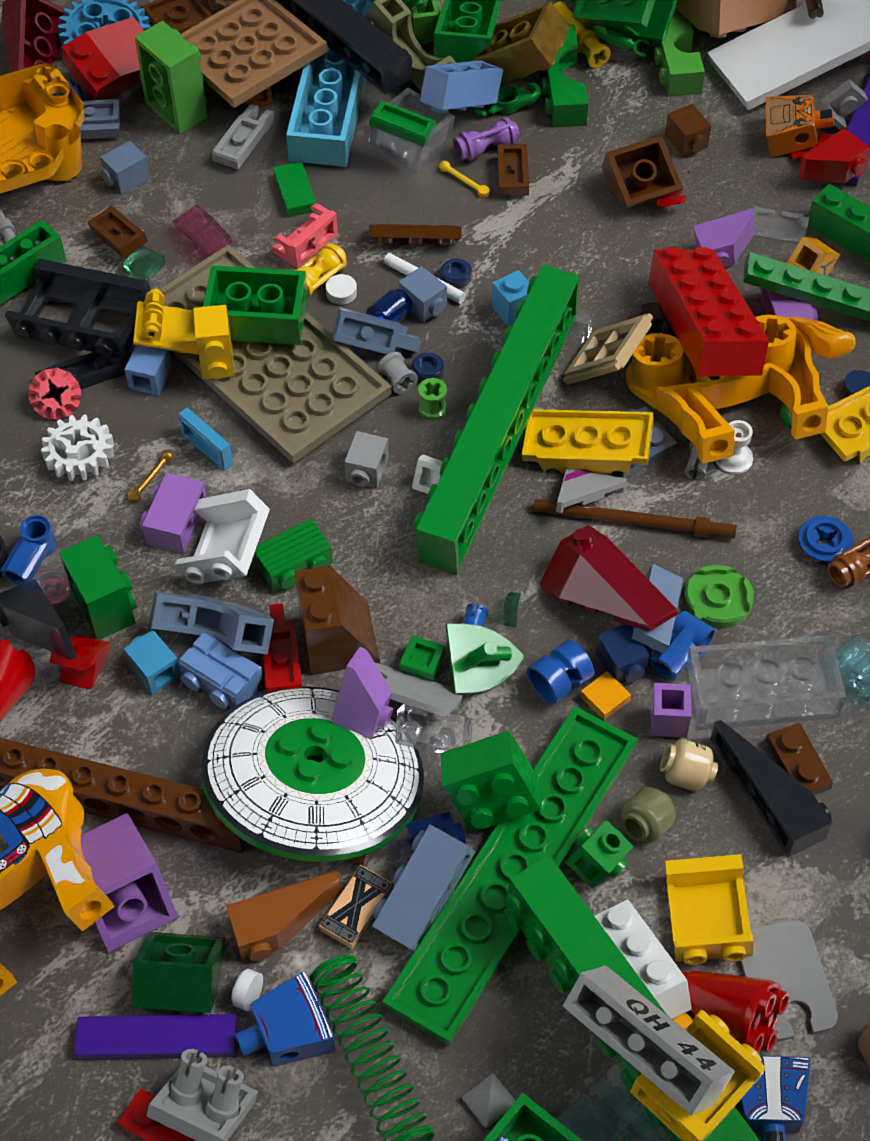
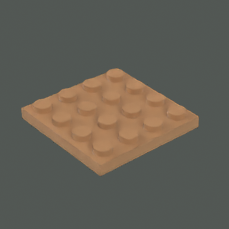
[181,0,328,108]

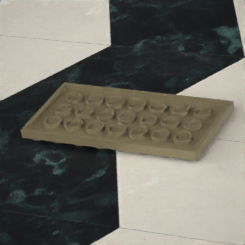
[159,244,392,464]

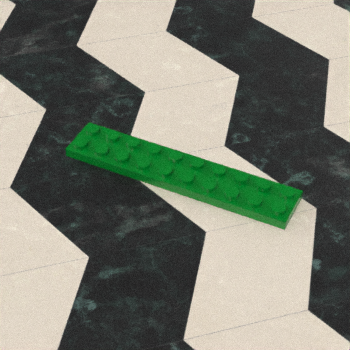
[382,706,638,1047]

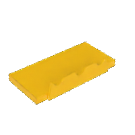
[819,386,870,464]
[522,409,654,475]

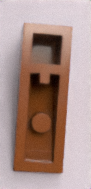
[226,871,341,962]

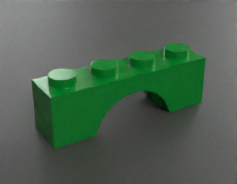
[539,24,589,128]

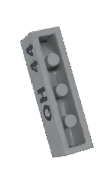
[563,965,735,1115]

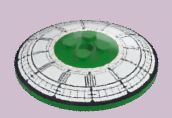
[201,687,424,862]

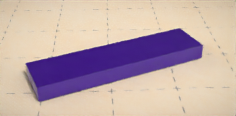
[74,1014,237,1060]

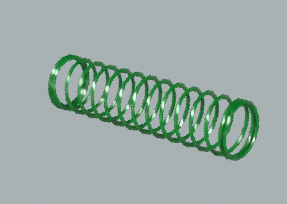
[310,954,435,1141]

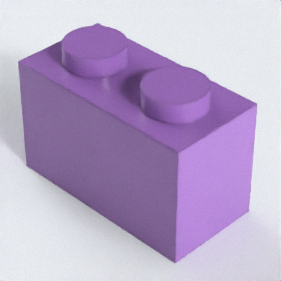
[140,473,207,554]

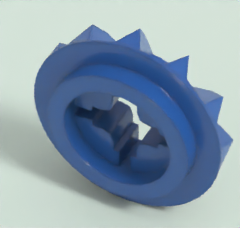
[798,516,853,564]

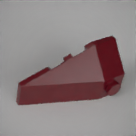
[1,0,65,72]
[540,524,678,632]

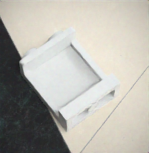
[175,489,270,584]

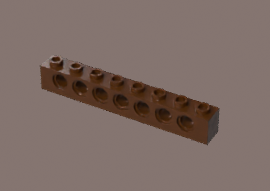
[0,738,246,853]

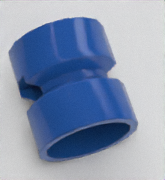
[526,639,595,705]

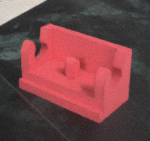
[272,203,338,269]

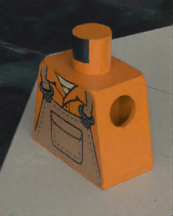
[765,95,834,158]

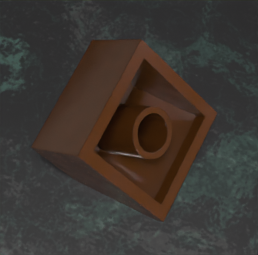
[601,135,683,208]

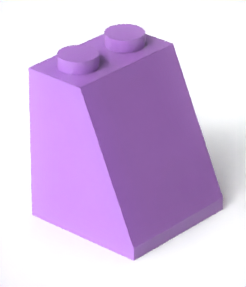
[81,813,178,953]

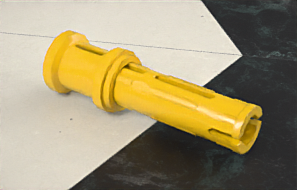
[554,1,611,68]

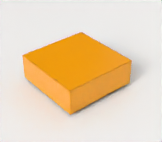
[580,671,631,721]

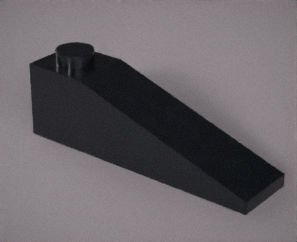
[0,579,77,660]
[710,719,833,857]

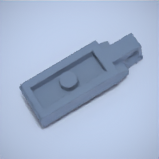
[331,307,422,354]

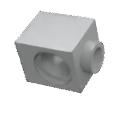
[344,431,389,489]

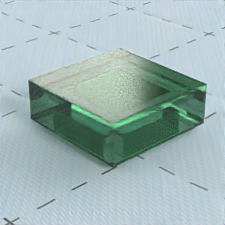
[122,246,166,282]

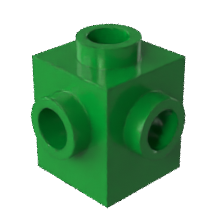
[565,820,634,889]

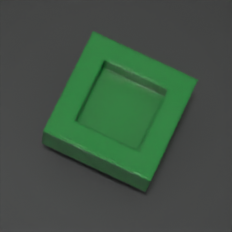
[399,635,445,682]

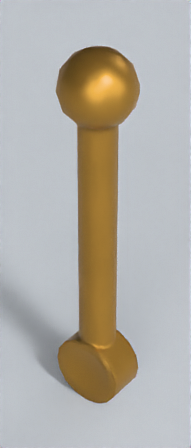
[127,450,174,504]

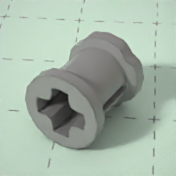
[377,352,418,395]

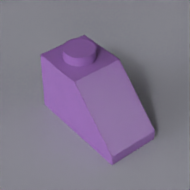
[693,209,755,267]
[331,647,393,739]

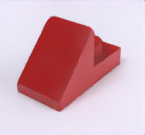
[50,635,111,689]

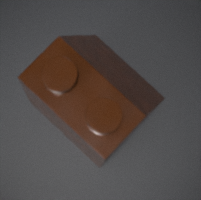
[295,566,380,675]

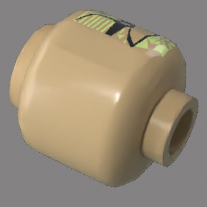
[660,739,718,792]

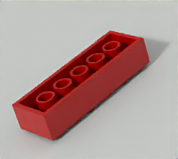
[648,247,769,376]

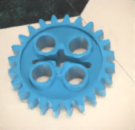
[58,0,150,46]

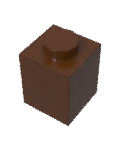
[665,104,711,157]

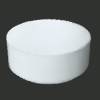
[326,274,357,305]
[231,969,263,1011]

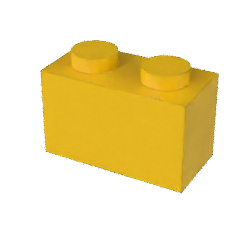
[194,305,235,380]

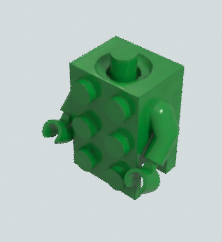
[573,0,678,60]

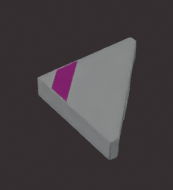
[556,468,627,513]

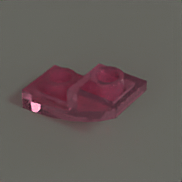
[173,204,233,258]

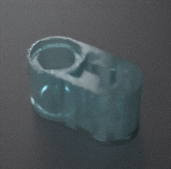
[828,635,870,703]

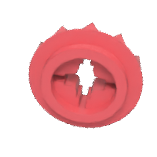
[29,368,81,420]

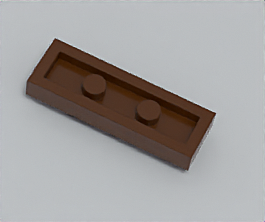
[369,224,462,245]

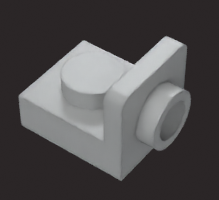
[821,79,868,131]

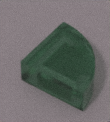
[503,592,522,627]

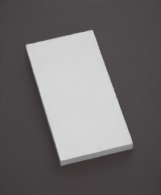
[707,0,870,110]

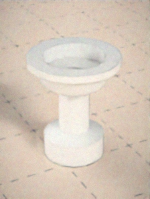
[715,420,753,475]

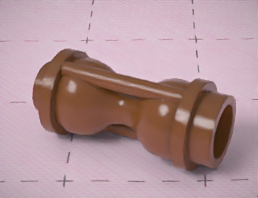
[827,536,870,588]

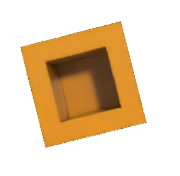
[787,237,840,276]

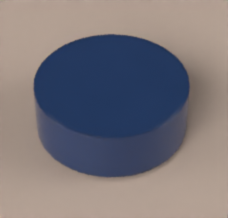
[441,258,472,289]
[412,353,444,383]
[843,370,870,397]

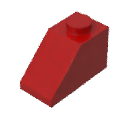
[798,128,870,183]

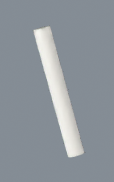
[384,253,466,304]

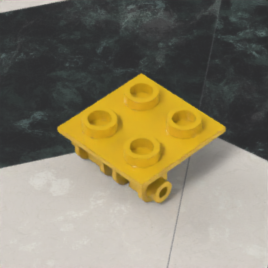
[133,289,198,355]

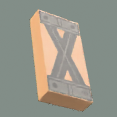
[319,865,393,949]

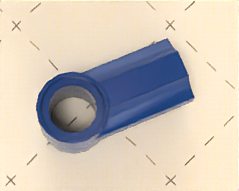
[0,515,57,585]
[650,611,715,680]

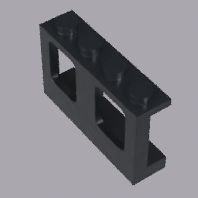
[5,259,151,359]

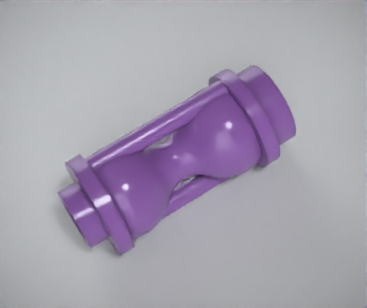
[453,117,520,161]

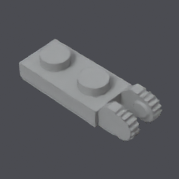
[211,104,275,170]

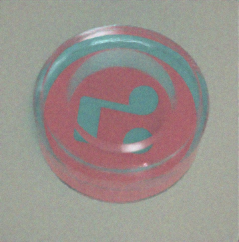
[36,570,70,605]

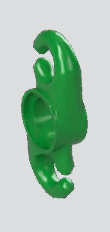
[472,83,542,118]

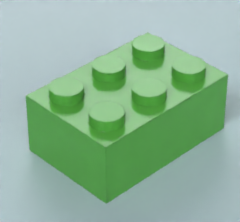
[134,21,208,134]

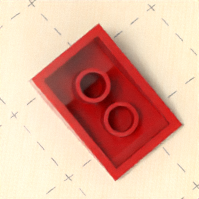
[62,17,144,100]

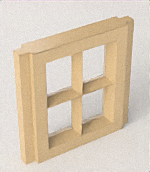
[563,313,653,385]

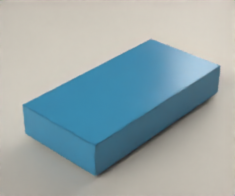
[178,407,233,470]

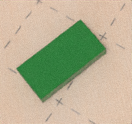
[369,100,436,147]
[273,161,316,216]

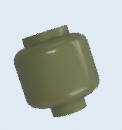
[620,787,676,843]

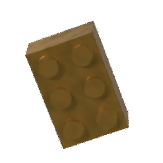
[469,1,570,87]

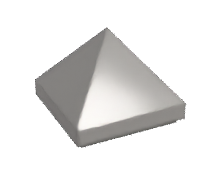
[461,1073,515,1131]

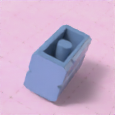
[179,633,264,709]

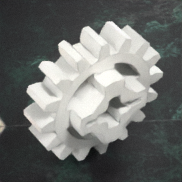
[41,415,114,481]

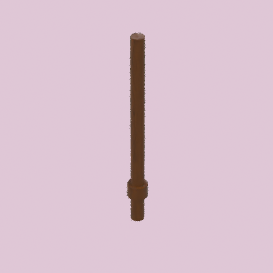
[534,499,737,538]

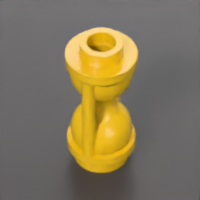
[297,243,347,298]

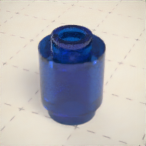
[367,289,413,323]

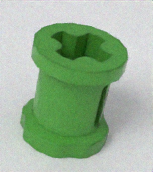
[418,378,447,420]

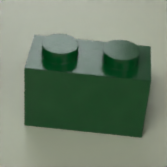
[132,932,225,1016]

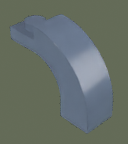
[148,591,274,654]

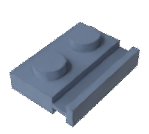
[80,99,120,139]

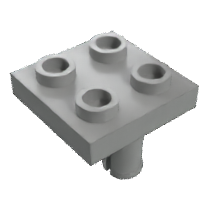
[147,1049,258,1141]

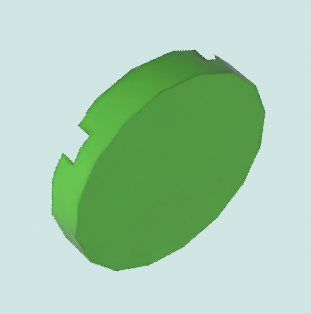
[684,564,754,629]

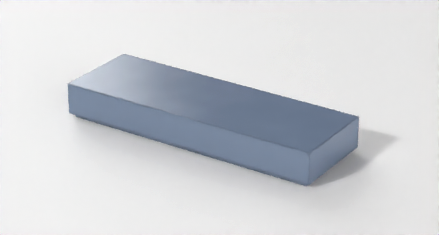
[632,564,683,653]

